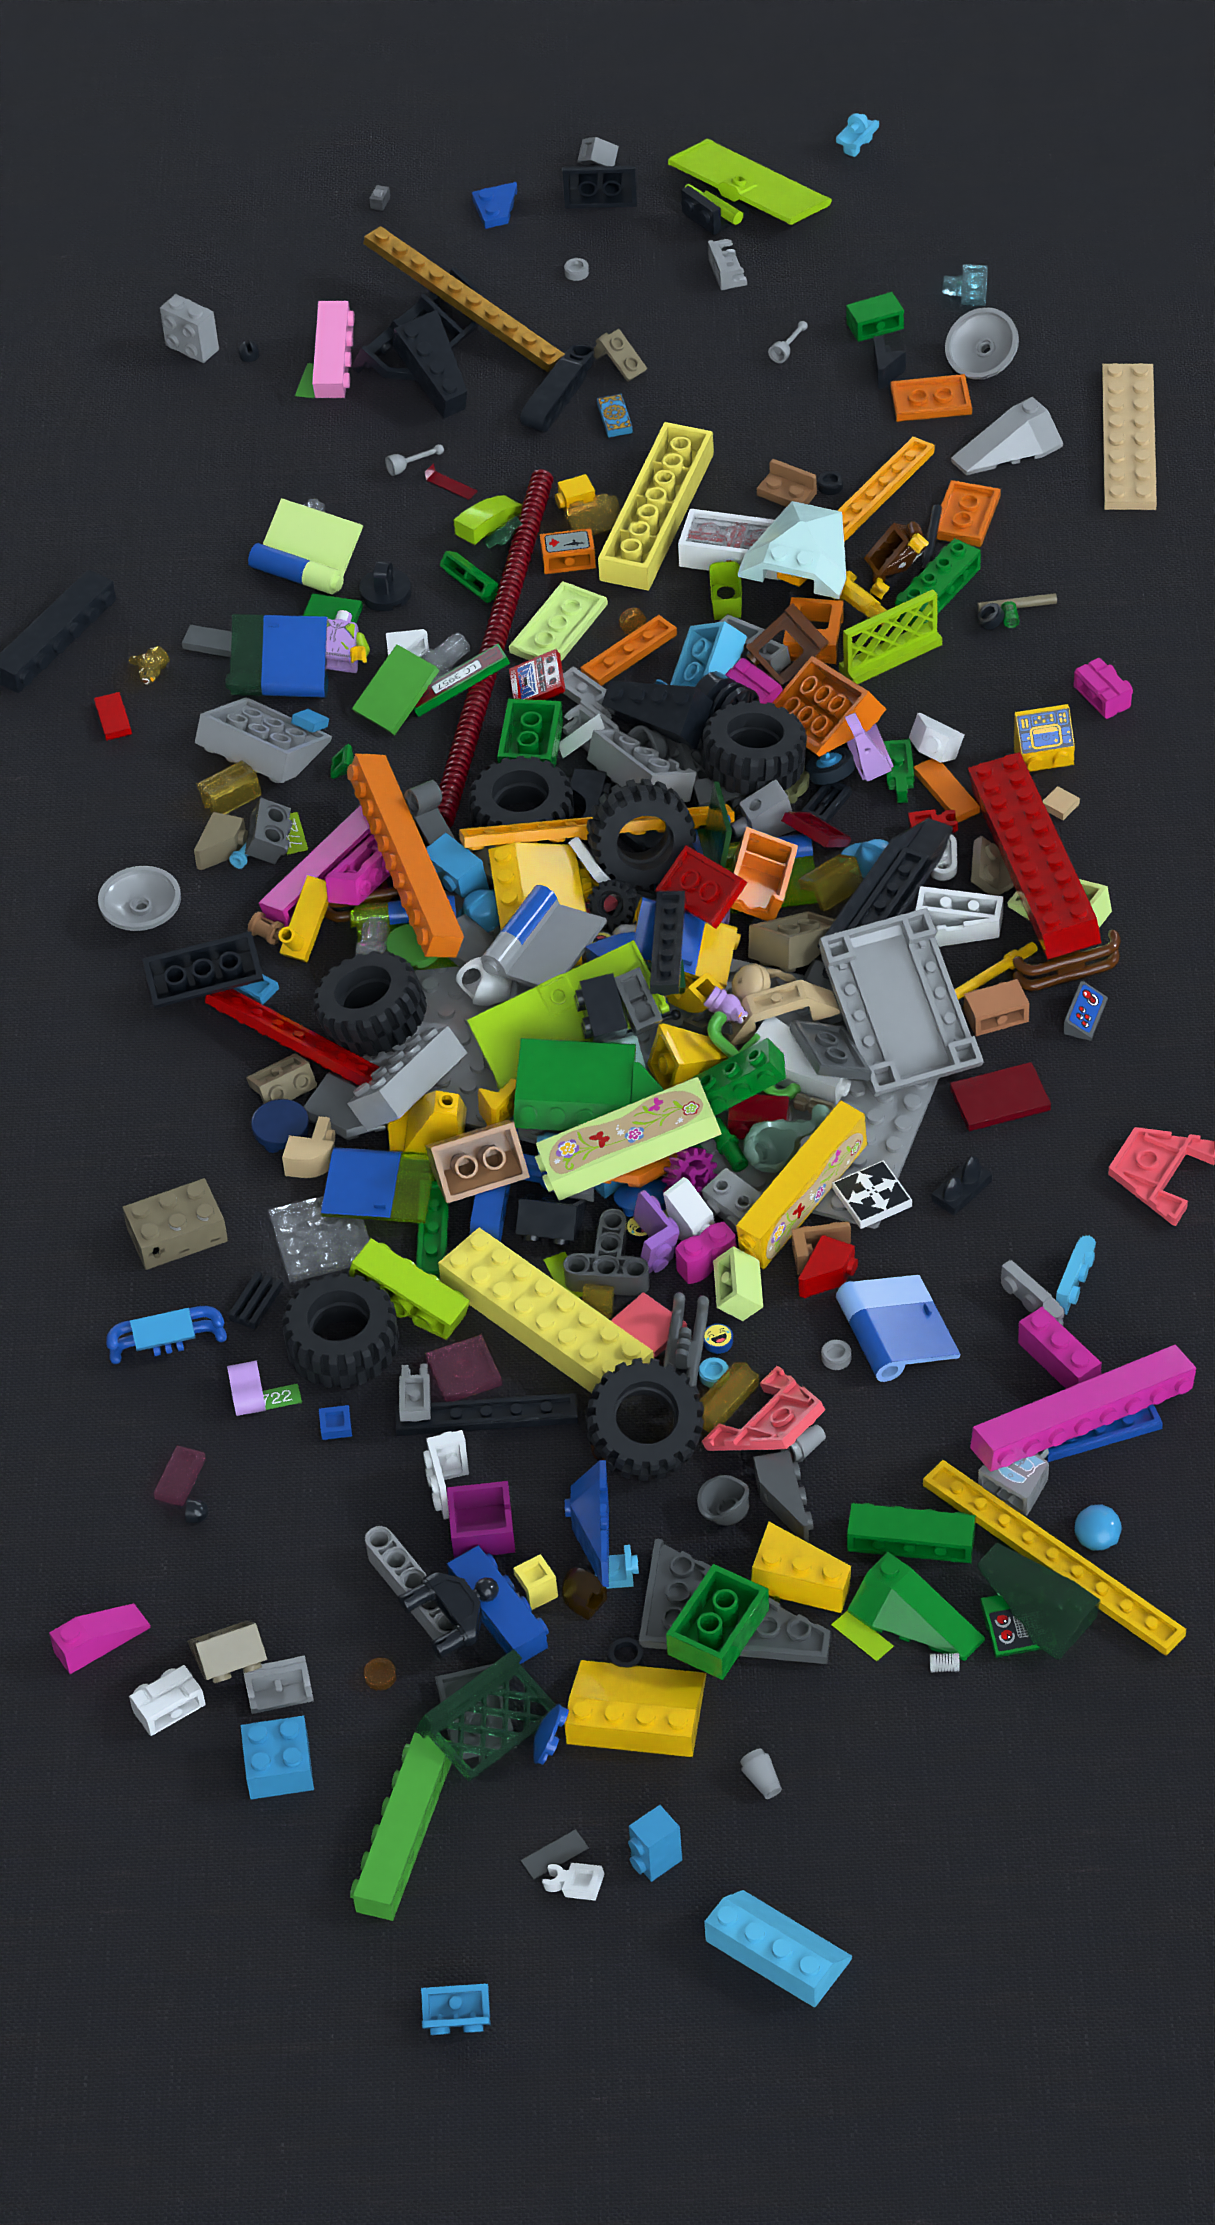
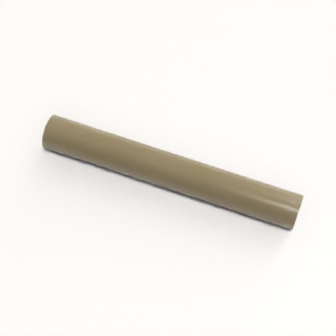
[977,593,1057,612]

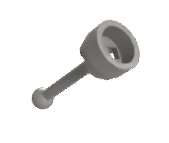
[768,321,808,363]
[385,444,444,476]

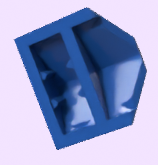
[585,932,637,963]

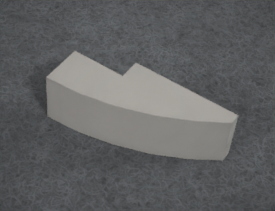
[719,614,791,674]

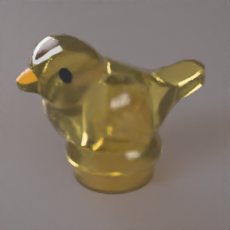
[128,645,170,685]

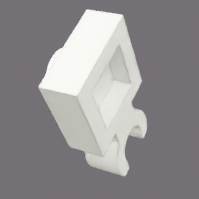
[542,1863,605,1900]

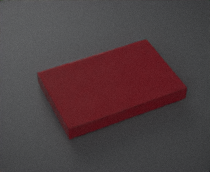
[950,1062,1051,1131]

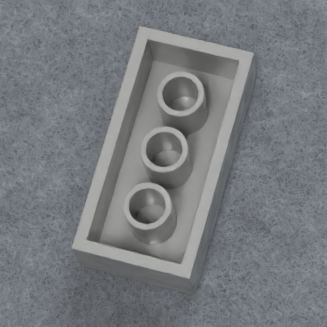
[347,1025,467,1131]

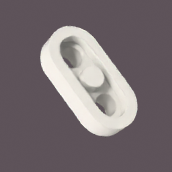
[931,835,957,881]

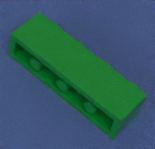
[847,1503,975,1563]

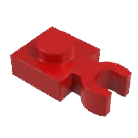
[908,809,958,832]

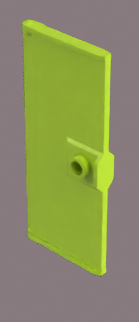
[668,139,832,225]
[467,940,670,1090]

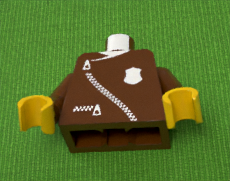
[864,522,929,600]

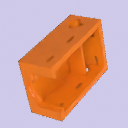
[730,827,798,921]

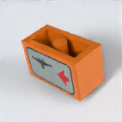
[540,528,596,574]

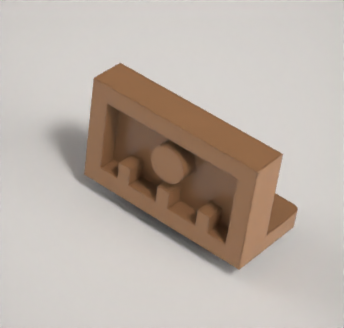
[757,459,817,507]

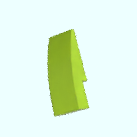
[454,495,523,545]

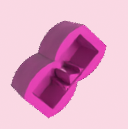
[675,1222,737,1284]

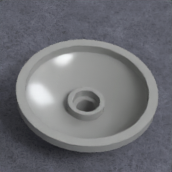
[945,308,1019,379]
[98,866,181,931]

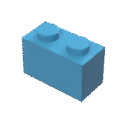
[628,1805,682,1882]

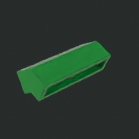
[440,551,499,604]

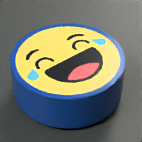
[703,1324,733,1354]

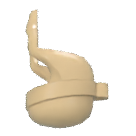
[731,963,805,1010]

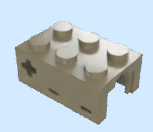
[122,1178,228,1270]

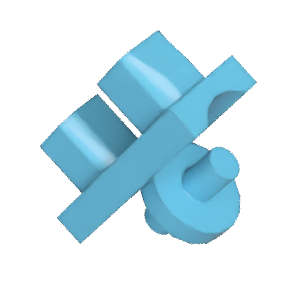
[836,113,879,157]

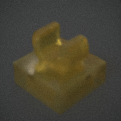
[582,1284,614,1319]

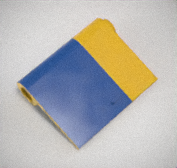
[633,897,741,989]

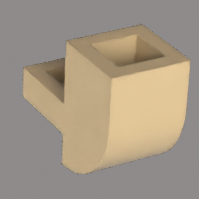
[282,1116,336,1178]

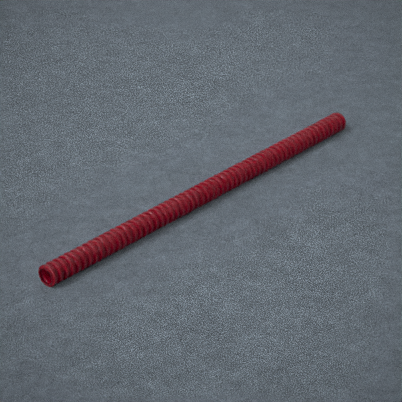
[438,469,554,828]

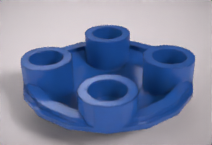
[614,1179,667,1217]
[533,1704,569,1765]

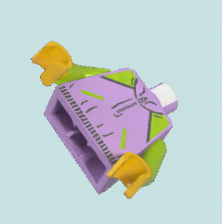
[325,610,370,673]

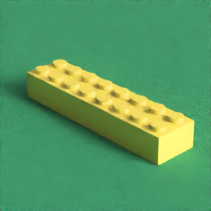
[598,422,714,591]
[438,1227,654,1393]

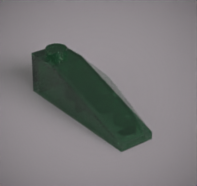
[977,1543,1100,1661]

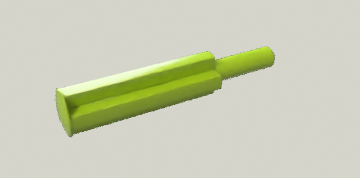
[685,184,743,225]

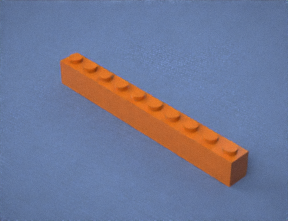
[347,754,464,958]

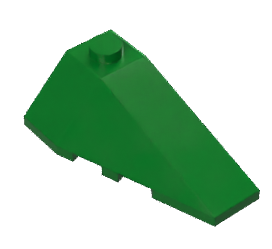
[848,1552,985,1661]

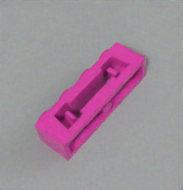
[325,834,390,906]

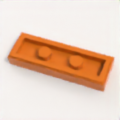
[914,758,980,823]

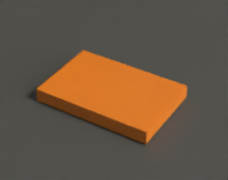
[890,374,972,422]
[937,480,1001,547]

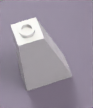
[755,1017,851,1106]

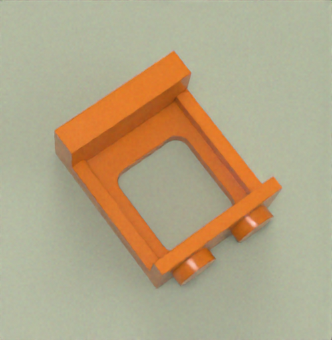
[783,597,844,664]

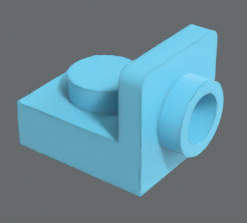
[595,1545,639,1589]

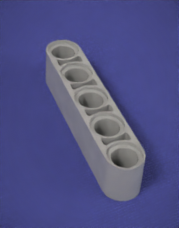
[365,1526,454,1640]

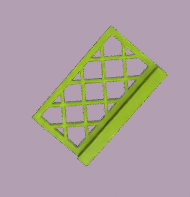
[839,589,942,684]

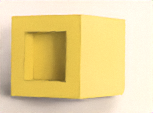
[513,1554,558,1610]

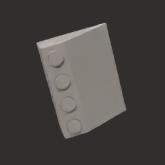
[195,697,332,783]

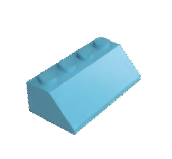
[704,1890,852,2008]

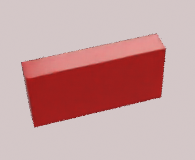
[94,692,132,741]

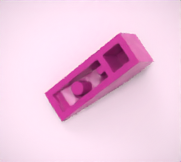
[49,1603,151,1674]

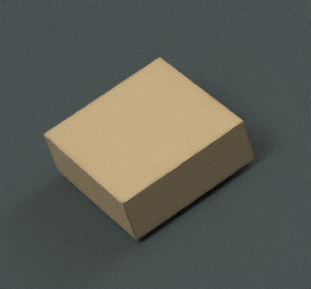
[1043,786,1080,820]

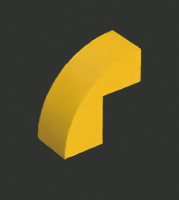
[666,971,726,1013]

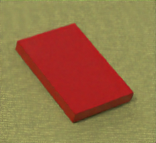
[655,845,747,929]

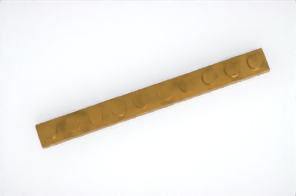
[363,226,565,372]

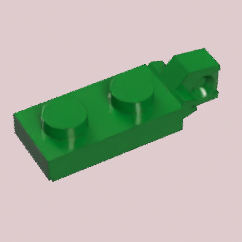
[883,739,914,803]

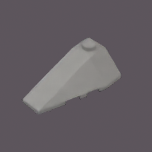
[951,397,1063,475]

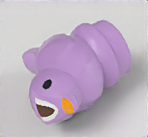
[703,986,748,1024]

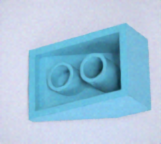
[670,621,747,687]

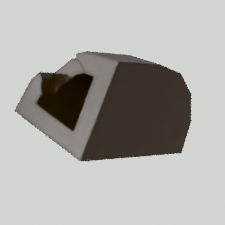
[562,1567,607,1621]

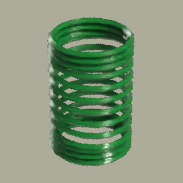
[1001,601,1020,628]

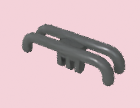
[658,1292,709,1403]

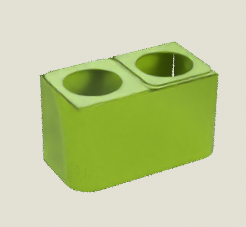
[709,562,742,620]

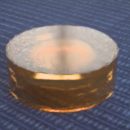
[619,608,646,635]
[364,1658,396,1690]

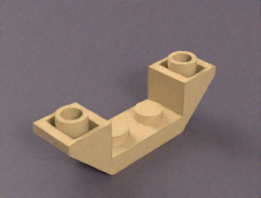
[727,979,840,1046]

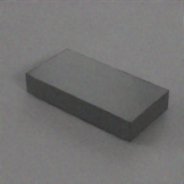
[182,625,241,658]

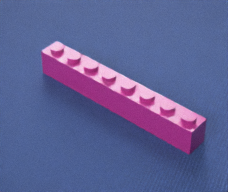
[970,1344,1196,1472]

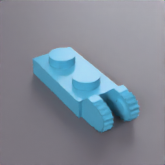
[1056,1235,1096,1315]

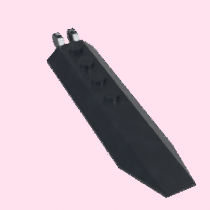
[818,818,953,979]

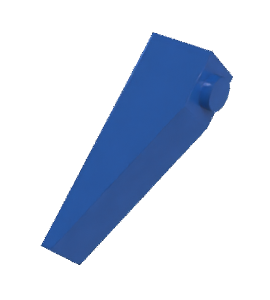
[565,1460,609,1587]

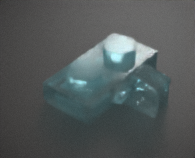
[943,264,988,306]

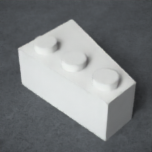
[916,886,1003,947]

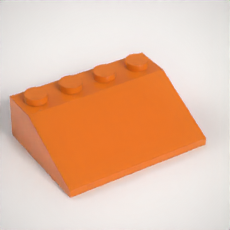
[772,656,887,757]

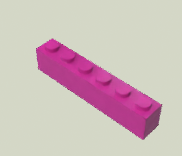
[259,805,373,927]

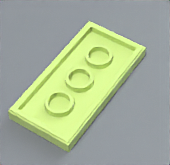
[509,581,608,661]

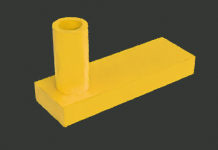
[278,875,329,963]

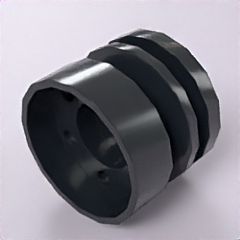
[695,671,759,728]

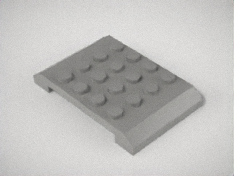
[819,908,984,1096]

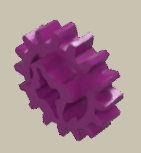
[662,1147,718,1199]

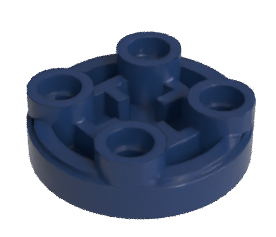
[251,1099,309,1153]

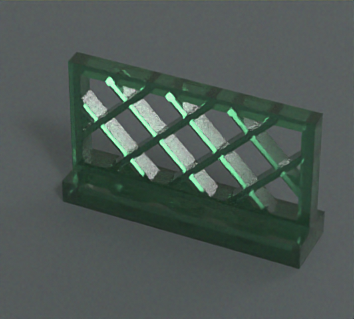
[415,1649,556,1782]

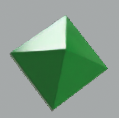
[330,744,354,779]

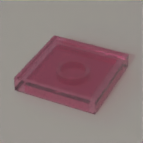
[425,1335,502,1402]

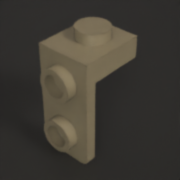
[594,329,647,382]

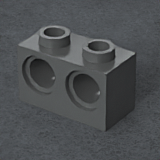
[245,798,293,864]
[615,967,663,1036]

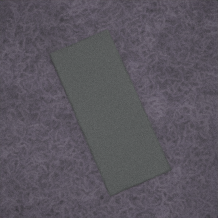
[520,1829,589,1879]

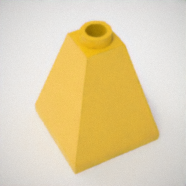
[647,1023,728,1090]
[404,1090,467,1157]

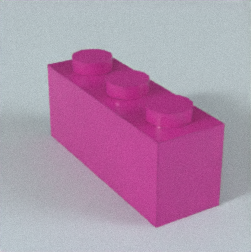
[1018,1307,1102,1389]

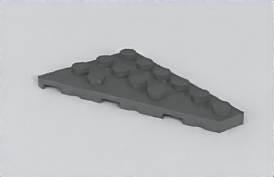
[639,1539,831,1664]

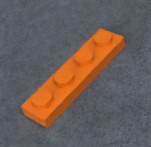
[581,615,677,686]

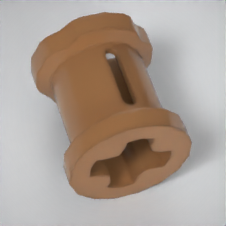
[248,912,285,945]

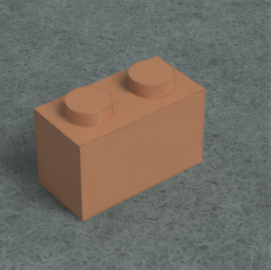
[964,979,1030,1036]

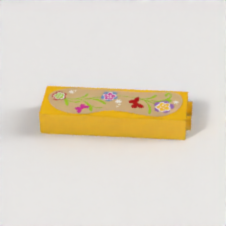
[736,1100,867,1270]

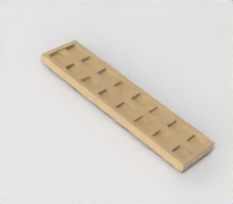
[1102,363,1157,510]

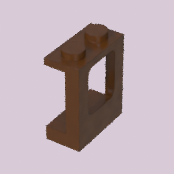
[745,603,829,687]

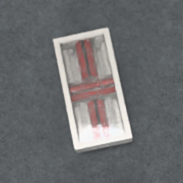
[678,509,781,580]

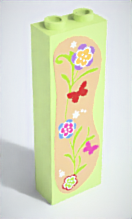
[535,1077,722,1201]

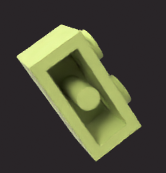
[713,1246,763,1321]

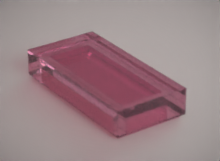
[154,1446,206,1507]

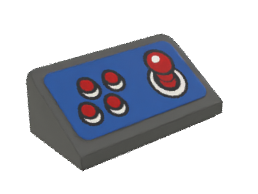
[1064,981,1108,1041]

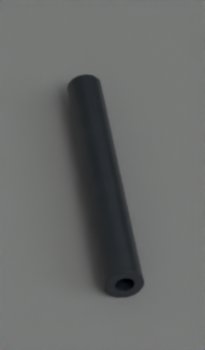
[920,505,942,573]

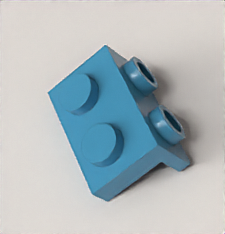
[421,1984,491,2035]

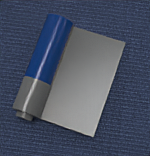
[481,885,607,987]

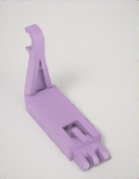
[845,713,894,782]

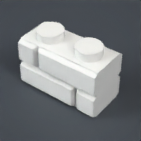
[129,1665,206,1736]

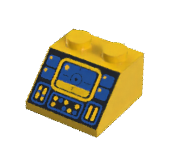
[1014,704,1075,772]

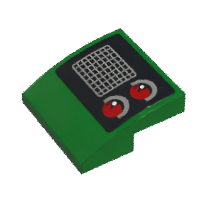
[980,1587,1058,1658]

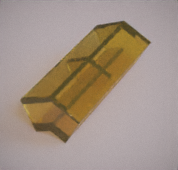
[699,1362,759,1433]

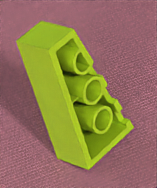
[349,1238,470,1340]

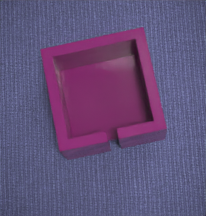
[447,1481,516,1559]

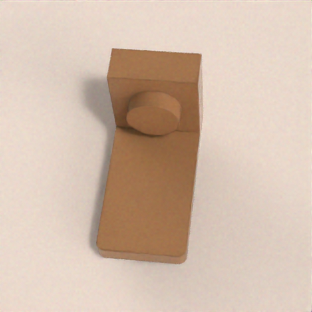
[791,1222,851,1275]

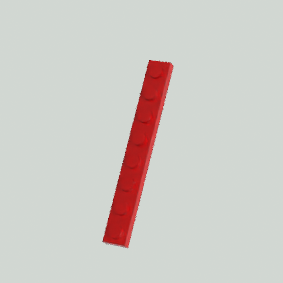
[205,989,380,1086]

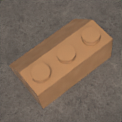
[425,1120,530,1203]

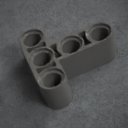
[404,780,456,848]
[563,1209,650,1296]

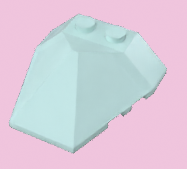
[738,501,846,599]

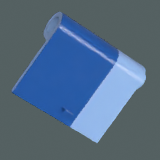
[836,1275,961,1382]

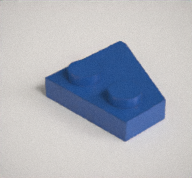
[472,182,517,229]

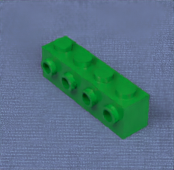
[895,538,981,625]
[685,1038,786,1116]

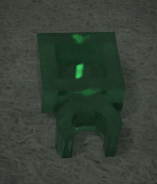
[483,516,522,549]

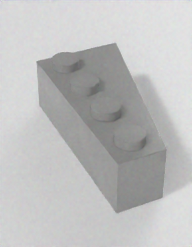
[587,729,697,802]

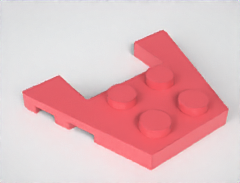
[1108,1127,1215,1226]
[702,1366,825,1451]

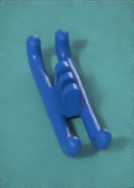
[106,1306,227,1364]

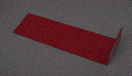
[424,463,478,500]

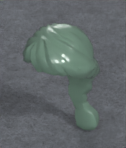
[743,1104,831,1173]

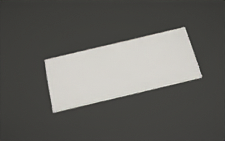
[559,714,605,758]

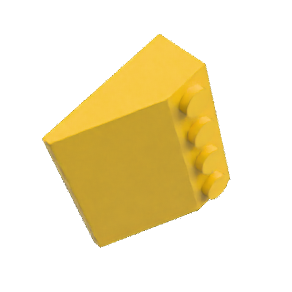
[488,842,587,930]
[564,1660,706,1757]

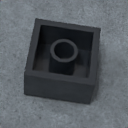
[574,973,628,1042]

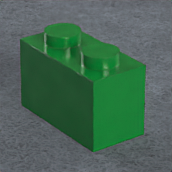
[846,292,904,342]

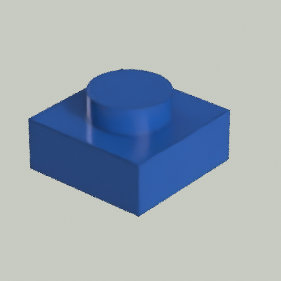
[319,1405,352,1440]

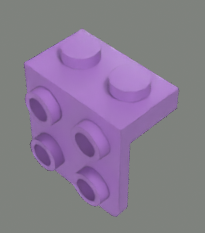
[633,1190,679,1273]

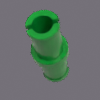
[713,1117,749,1172]

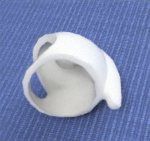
[456,957,512,1006]

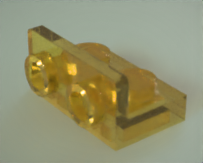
[564,494,621,535]

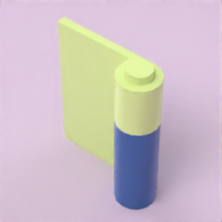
[248,498,363,595]

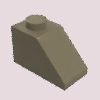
[194,812,248,870]

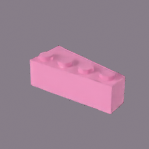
[312,301,354,398]

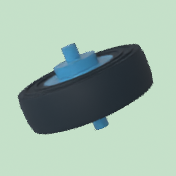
[806,748,856,785]

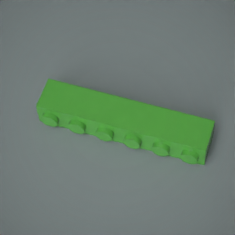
[350,1733,453,1921]

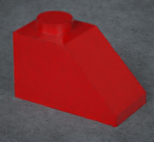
[799,1235,858,1298]

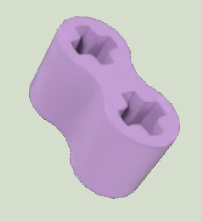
[227,1361,266,1416]

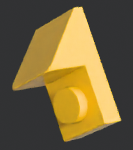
[478,1078,516,1126]

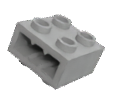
[160,294,219,363]

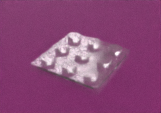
[269,1196,369,1283]

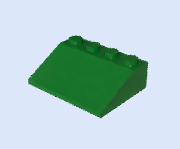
[514,1038,636,1131]

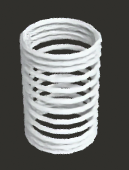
[930,1653,959,1673]

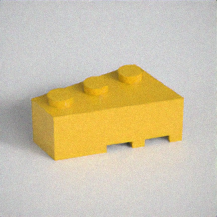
[751,1522,851,1613]

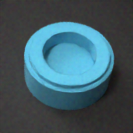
[699,1357,729,1388]

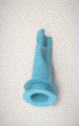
[229,843,249,869]

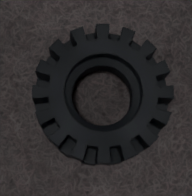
[586,880,640,930]

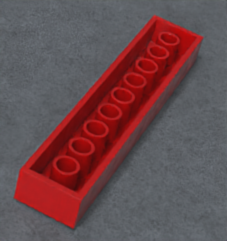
[968,752,1102,960]

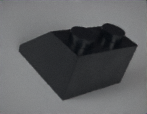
[516,1192,587,1245]

